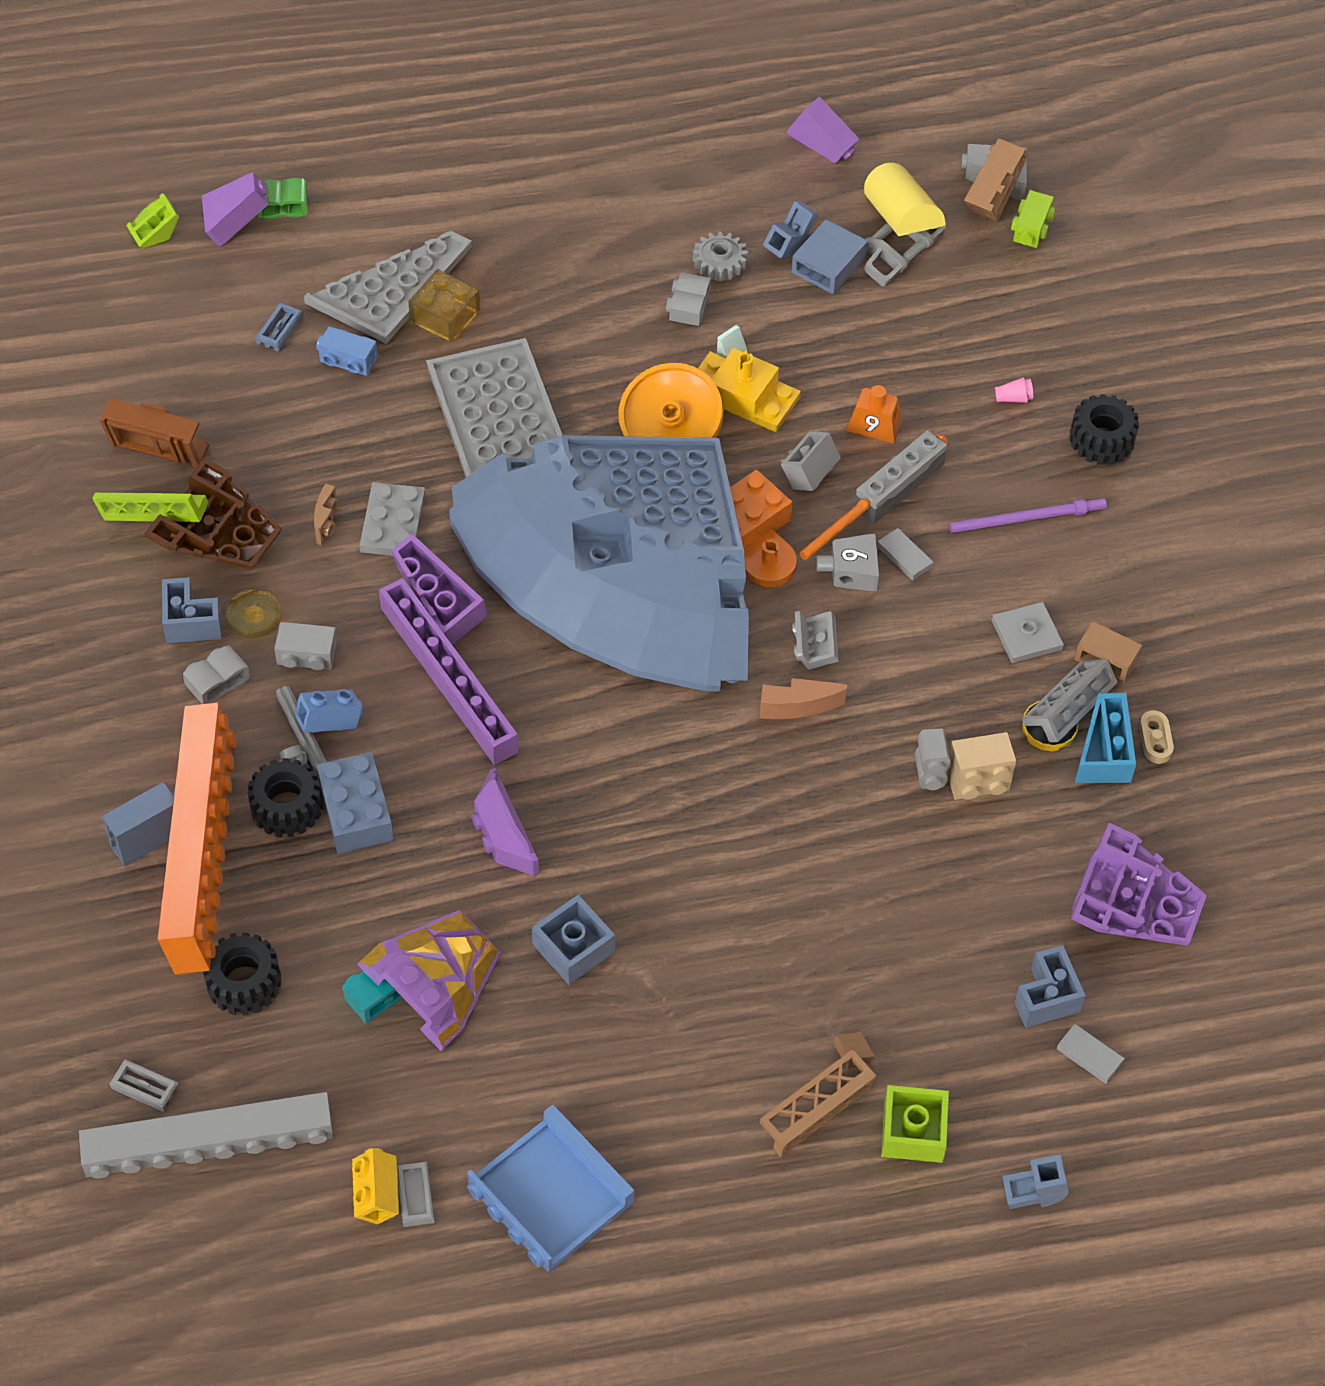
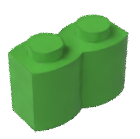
[258,178,308,219]

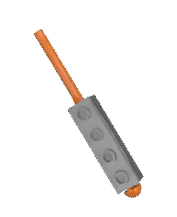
[800,430,948,560]

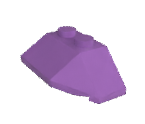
[471,768,539,876]

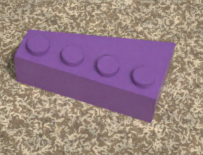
[392,534,488,645]

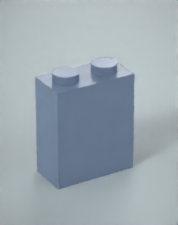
[791,219,868,295]
[102,782,175,866]

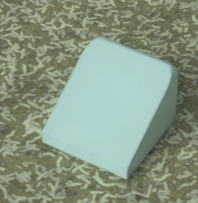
[717,325,747,358]

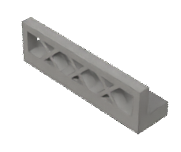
[1022,659,1118,742]

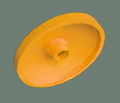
[619,363,724,438]

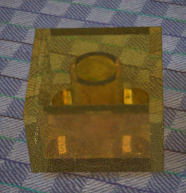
[408,269,480,342]

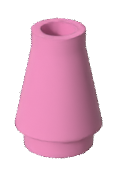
[995,377,1034,403]

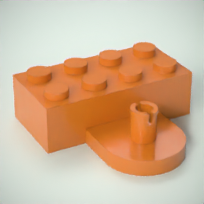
[730,469,797,587]

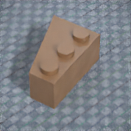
[964,138,1028,223]

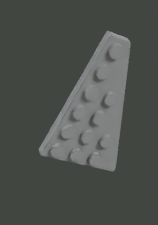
[304,231,472,344]

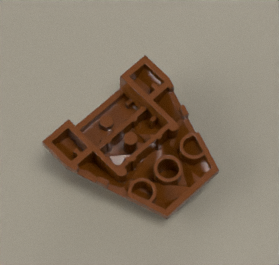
[144,458,282,570]

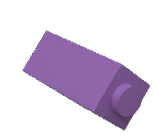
[787,97,860,163]
[202,172,269,247]

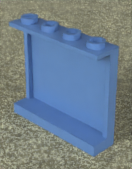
[467,1105,635,1273]

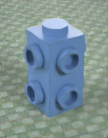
[316,327,378,376]
[295,689,363,733]

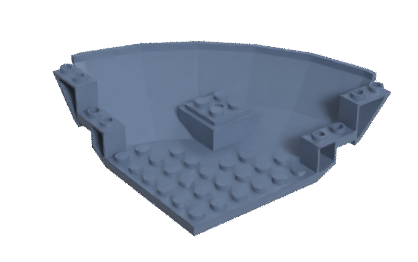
[449,435,749,691]

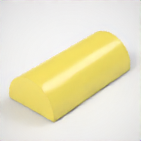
[864,163,945,236]

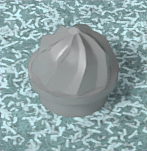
[279,745,307,766]

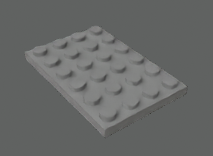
[426,338,562,477]

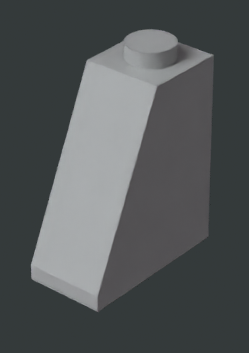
[961,144,1027,200]

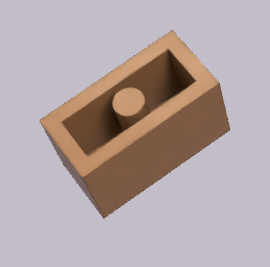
[1074,621,1142,684]

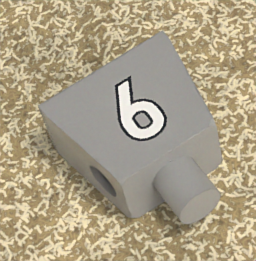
[816,534,879,591]

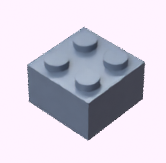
[532,895,615,985]

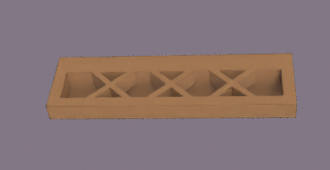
[759,1049,877,1157]

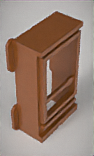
[100,398,210,468]

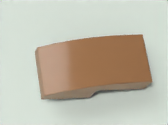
[314,484,338,545]

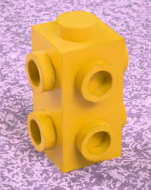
[352,1148,399,1224]

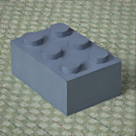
[316,752,394,854]

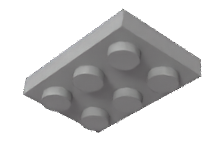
[359,482,426,556]

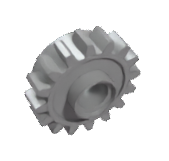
[693,231,748,281]

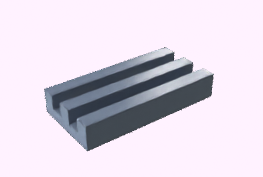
[255,303,303,352]

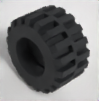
[1069,394,1139,465]
[247,758,323,837]
[203,932,282,1015]

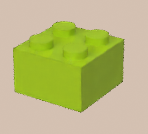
[881,1085,949,1163]

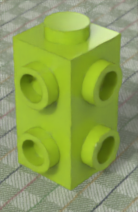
[1011,190,1056,248]

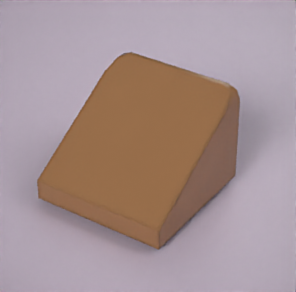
[834,1032,875,1069]

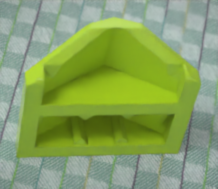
[126,193,179,249]

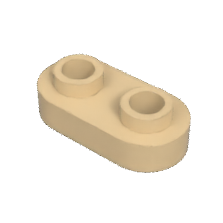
[1139,710,1174,764]

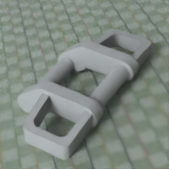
[864,223,946,286]

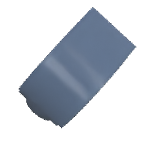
[763,201,818,258]
[1002,1154,1069,1209]

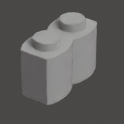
[666,272,711,326]
[183,645,250,704]
[915,729,951,790]

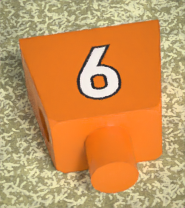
[847,385,902,444]

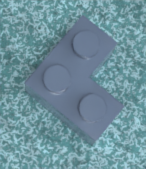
[162,577,222,643]
[1014,945,1086,1028]

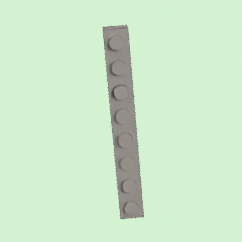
[79,1092,334,1178]

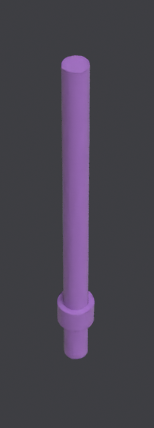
[949,498,1107,533]

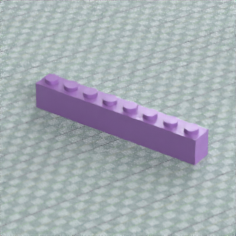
[379,578,518,765]

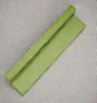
[92,492,209,522]

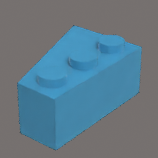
[1075,693,1136,783]

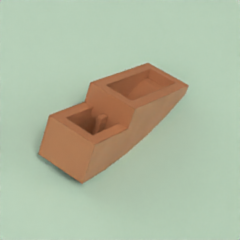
[759,678,847,719]

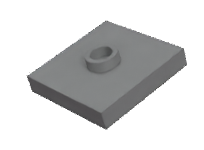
[991,602,1064,663]

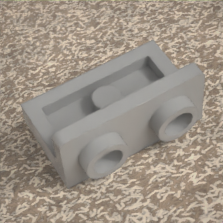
[792,611,839,670]

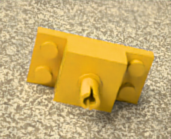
[698,348,801,432]

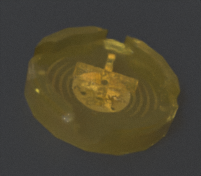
[226,588,281,638]

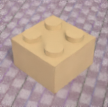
[947,732,1016,800]

